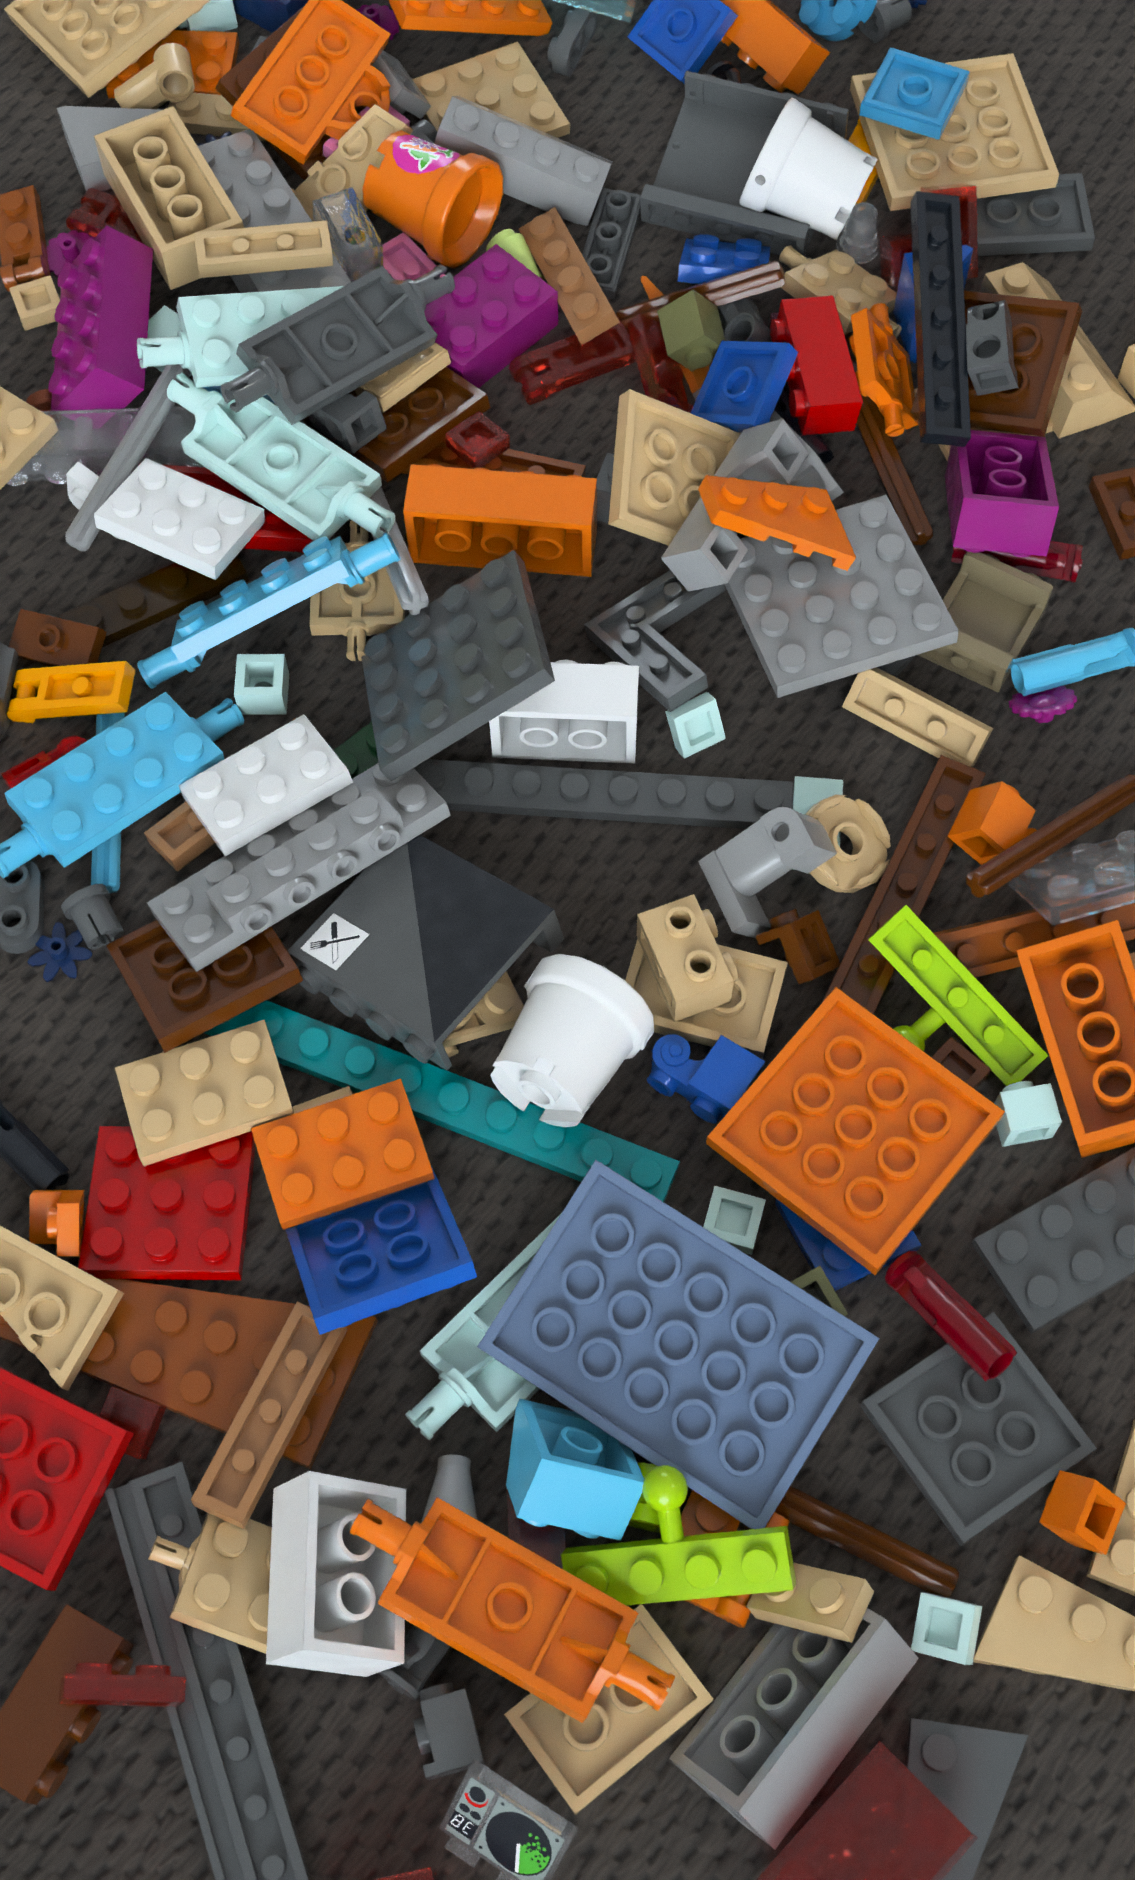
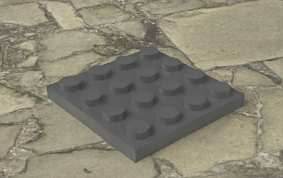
[361,550,555,781]

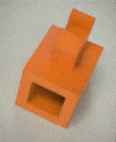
[948,781,1037,865]

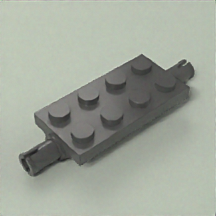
[221,265,455,425]

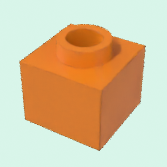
[1039,1470,1126,1555]

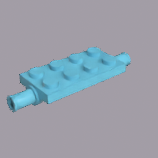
[137,532,401,689]
[0,692,244,878]

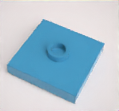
[859,47,970,140]

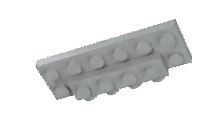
[147,763,451,972]

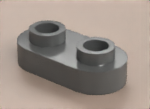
[547,3,598,77]
[0,860,45,954]

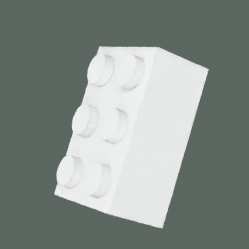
[489,660,639,763]
[266,1471,406,1677]

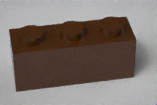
[0,1604,134,1805]

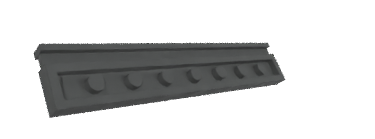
[105,1462,311,1880]

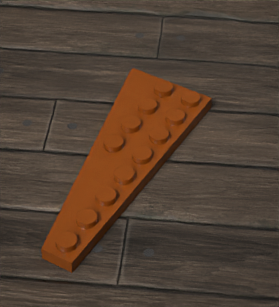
[0,1279,378,1470]

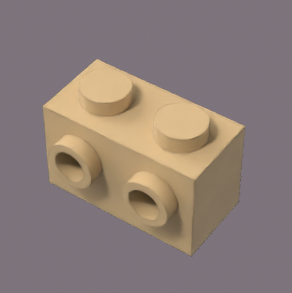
[637,894,738,1022]

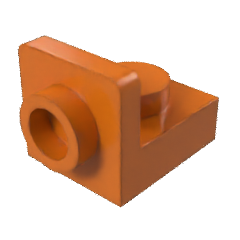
[29,1190,84,1257]

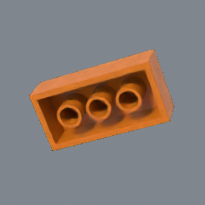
[403,464,597,577]
[1016,920,1135,1158]

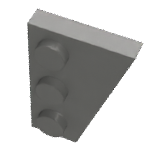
[898,1718,1028,1880]

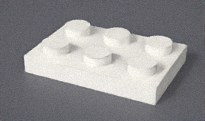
[94,458,265,580]
[178,714,353,856]

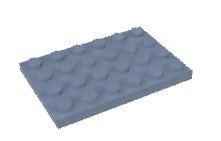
[477,1160,880,1529]

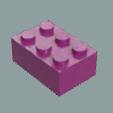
[424,244,558,388]
[944,430,1059,557]

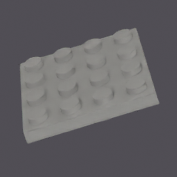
[724,495,959,698]

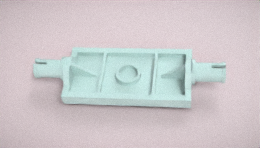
[137,286,344,388]
[167,373,395,541]
[405,1214,561,1440]

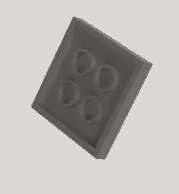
[860,1312,1097,1547]

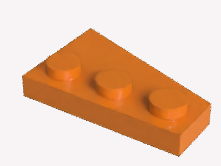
[698,475,856,571]

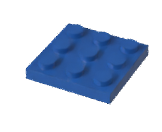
[286,1166,477,1335]

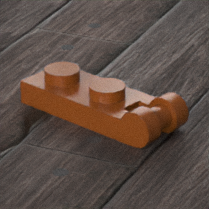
[0,185,50,292]

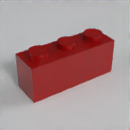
[770,295,863,435]

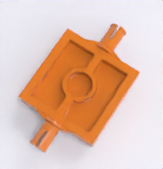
[849,303,919,437]

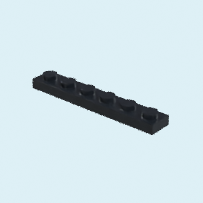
[910,191,971,447]

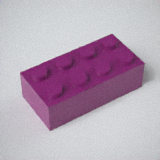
[48,225,153,432]

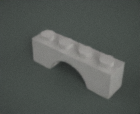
[661,418,808,592]

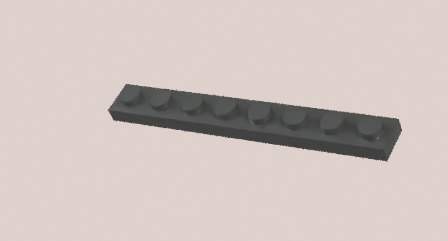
[414,759,793,829]

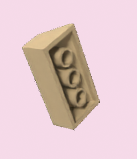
[94,106,244,290]
[979,262,1135,439]

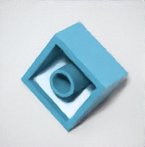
[506,1399,644,1541]

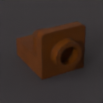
[755,908,840,985]

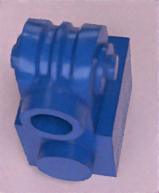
[647,1034,765,1124]

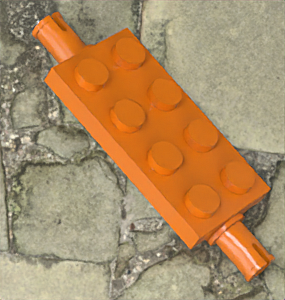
[349,1497,675,1723]

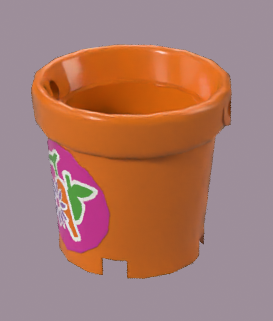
[363,130,503,268]

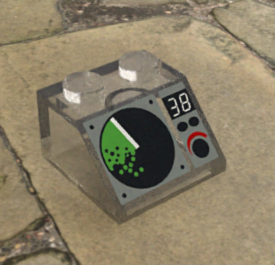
[439,1759,580,1880]

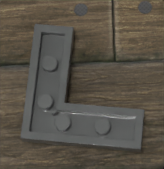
[584,570,725,712]

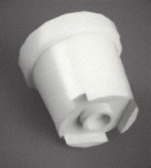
[740,98,878,241]
[491,954,654,1128]

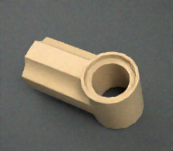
[114,43,195,109]

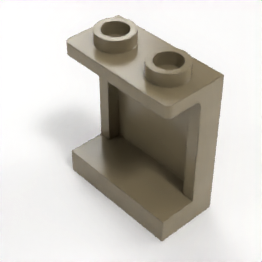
[918,551,1053,693]

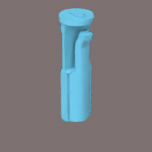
[1010,628,1135,696]

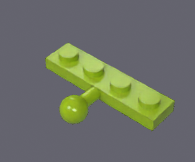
[867,905,1049,1086]
[561,1465,797,1606]

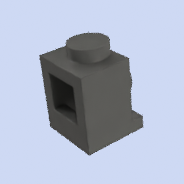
[413,1682,485,1781]

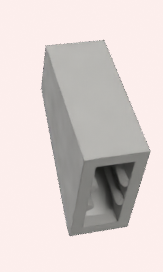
[57,106,164,195]

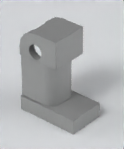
[698,807,837,938]

